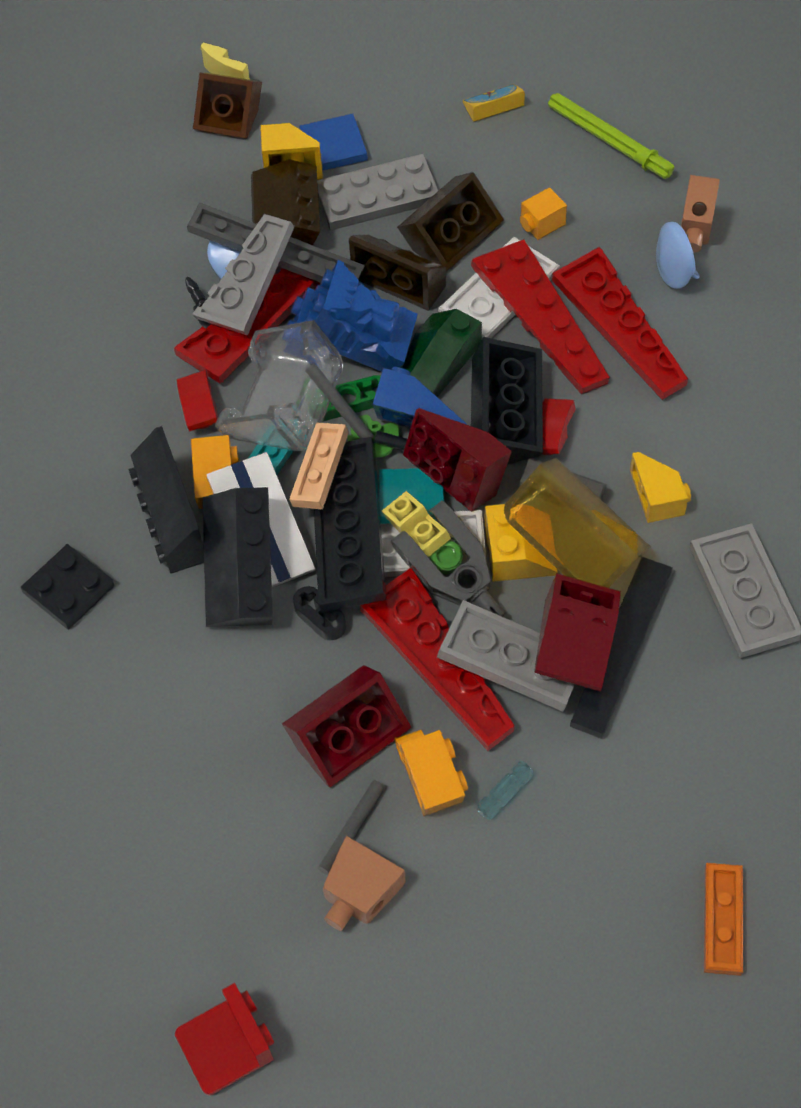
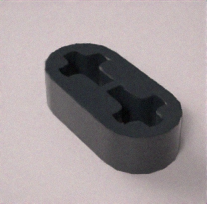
[293,586,346,640]

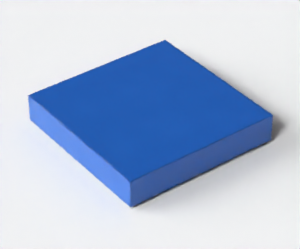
[299,113,368,171]

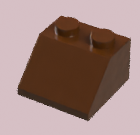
[193,72,262,138]

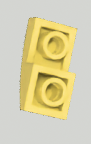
[201,42,250,80]
[382,491,451,557]

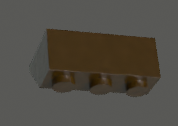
[251,159,320,245]
[397,172,504,272]
[349,235,446,311]

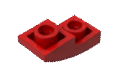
[176,370,219,432]
[542,398,575,455]

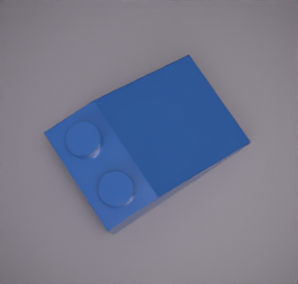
[372,367,467,428]

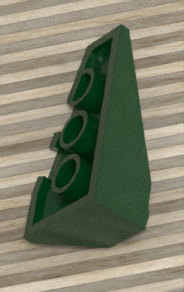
[403,309,482,397]

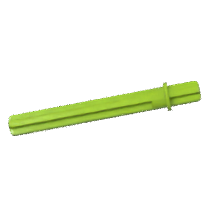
[548,93,675,179]

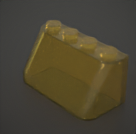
[504,458,651,588]

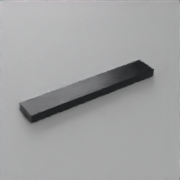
[570,557,673,739]

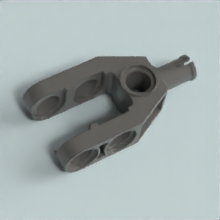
[390,501,507,617]

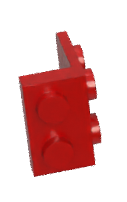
[175,983,274,1096]

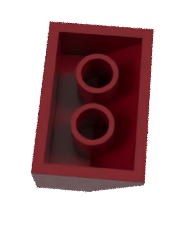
[282,665,412,787]

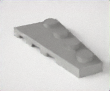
[192,214,294,335]

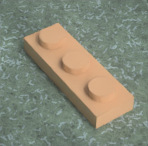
[289,423,349,510]

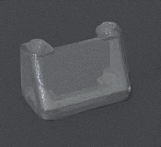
[215,320,343,452]

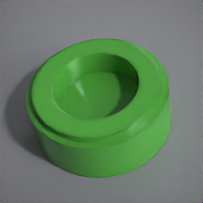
[430,540,463,575]

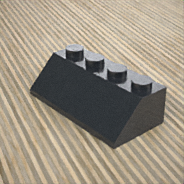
[471,337,543,465]
[128,426,204,574]
[203,487,273,627]

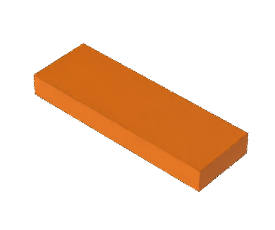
[704,863,743,976]

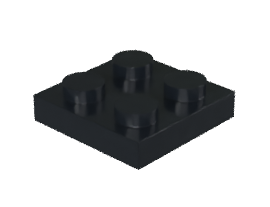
[21,544,115,630]

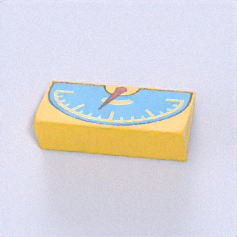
[463,84,525,122]

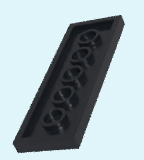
[314,437,387,612]

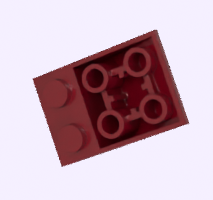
[403,408,512,512]
[534,573,621,691]

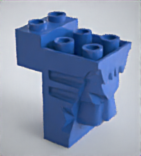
[283,260,418,372]

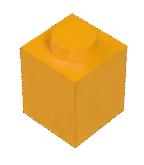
[520,187,567,240]

